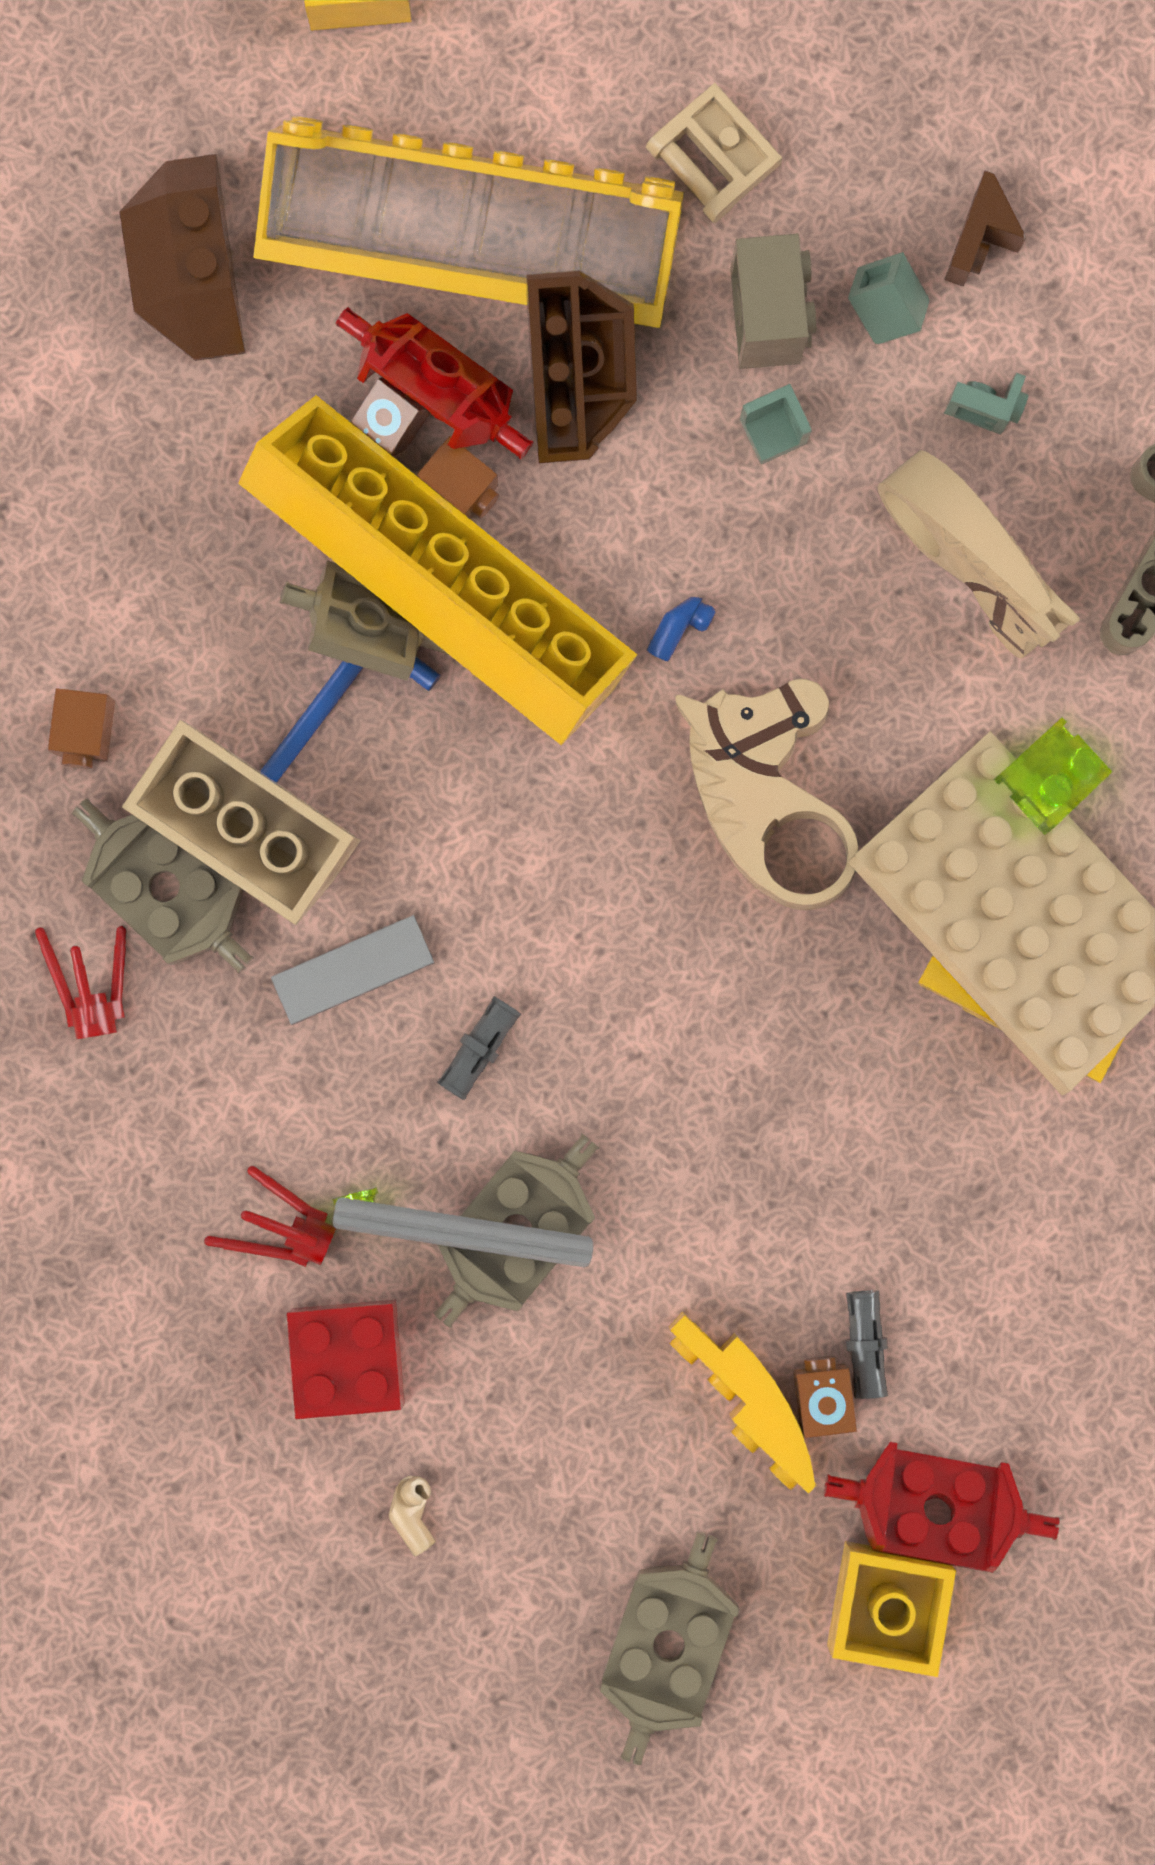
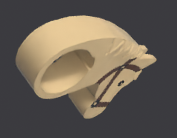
[878,450,1080,659]
[675,679,858,910]

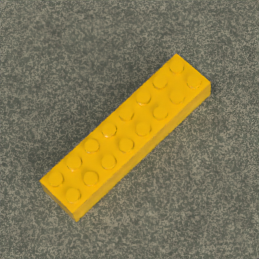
[238,395,638,746]

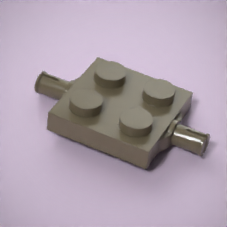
[280,560,449,681]

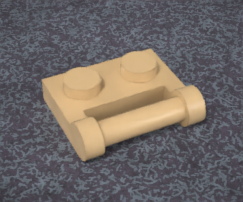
[646,83,782,223]

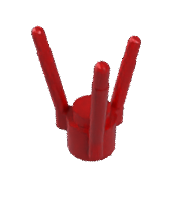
[35,926,127,1039]
[204,1166,336,1267]

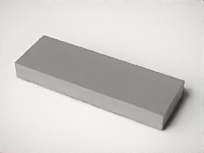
[271,915,435,1025]

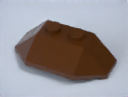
[119,154,246,361]
[526,271,637,463]

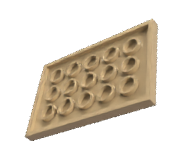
[847,731,1155,1096]

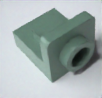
[944,372,1029,435]

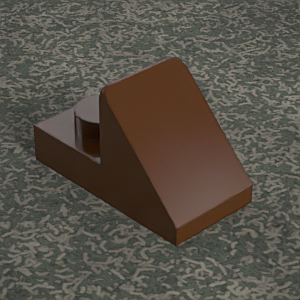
[944,171,1026,286]

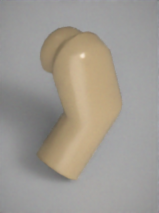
[389,1476,436,1557]

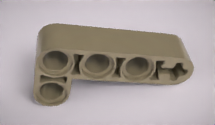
[1100,444,1155,655]

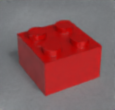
[287,1299,405,1420]

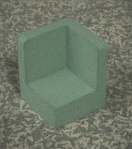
[848,252,929,344]
[739,384,812,465]

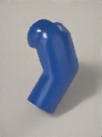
[647,597,716,661]

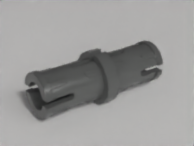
[437,996,521,1101]
[846,1290,888,1399]

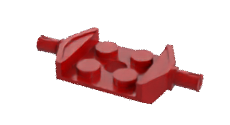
[335,307,534,460]
[823,1442,1060,1573]

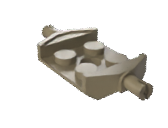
[72,798,254,974]
[433,1134,599,1328]
[599,1531,740,1765]

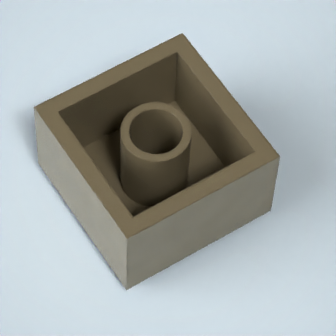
[730,234,816,369]

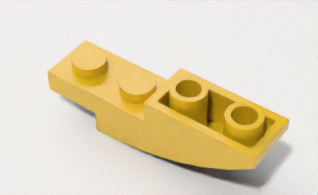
[668,1311,816,1494]

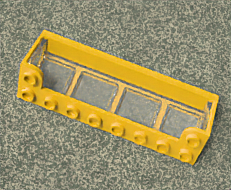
[253,116,684,328]

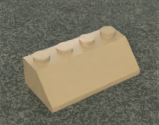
[122,720,361,925]

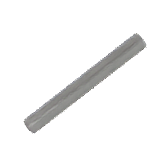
[333,1198,593,1268]

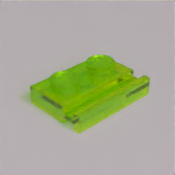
[994,717,1112,835]

